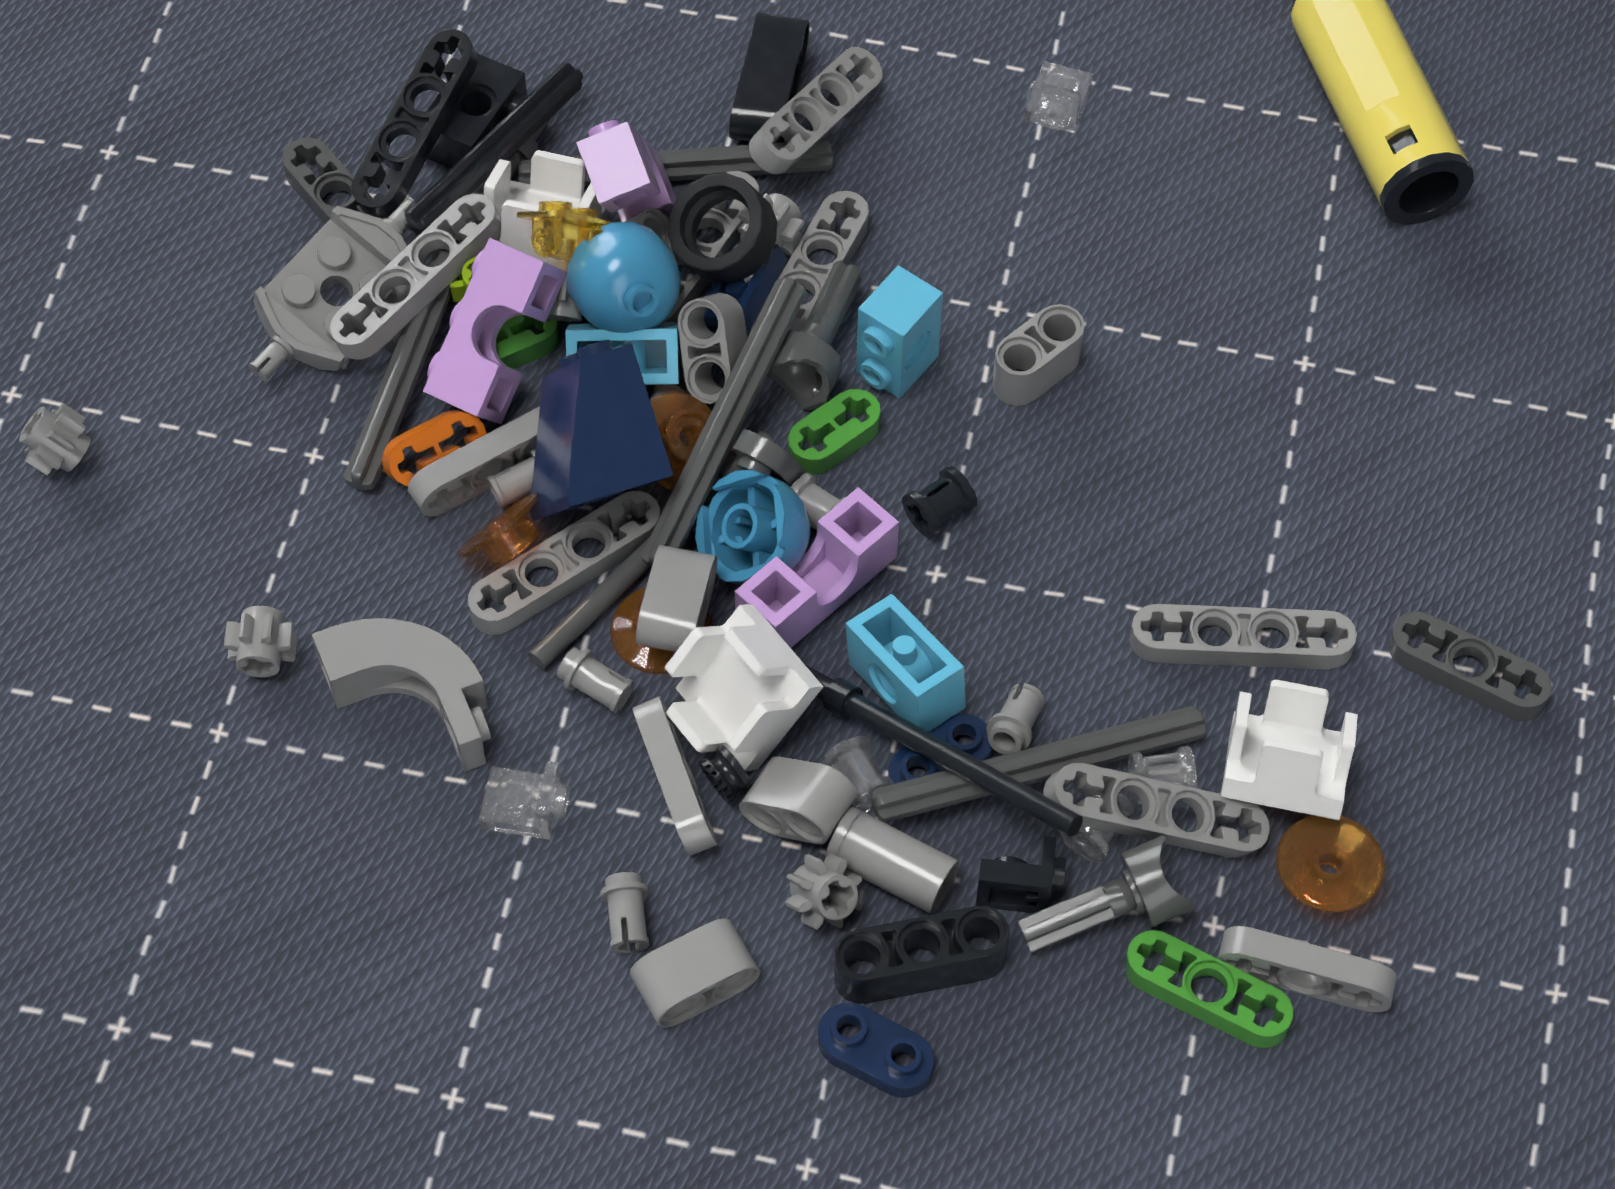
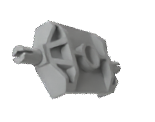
[249,197,414,381]

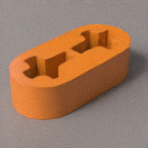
[382,409,486,486]

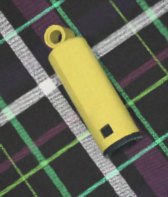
[1291,0,1474,225]

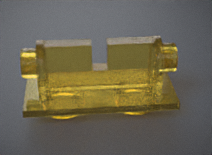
[517,201,615,262]

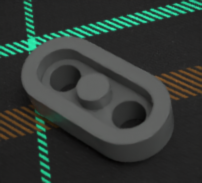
[732,429,807,486]

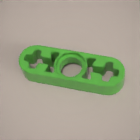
[1125,930,1293,1048]

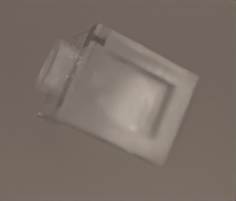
[1025,61,1093,133]
[479,761,570,840]

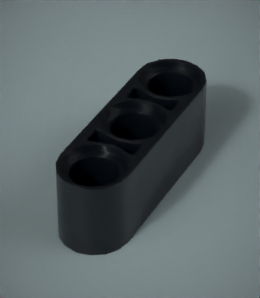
[729,13,810,143]
[834,906,1009,1004]

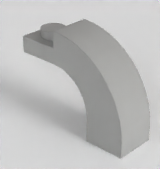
[311,618,491,772]

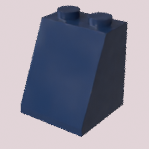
[529,340,673,521]

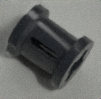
[902,466,977,538]

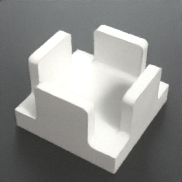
[482,150,609,263]
[665,604,823,771]
[1221,680,1358,820]

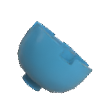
[566,222,681,333]
[695,470,811,585]

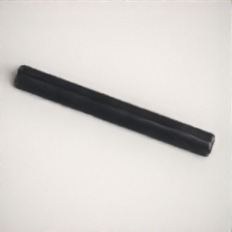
[404,63,583,236]

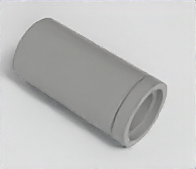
[826,807,960,914]

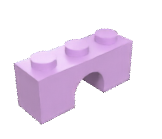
[576,120,676,222]
[423,238,567,424]
[735,487,899,648]

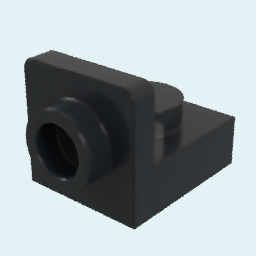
[976,835,1066,913]

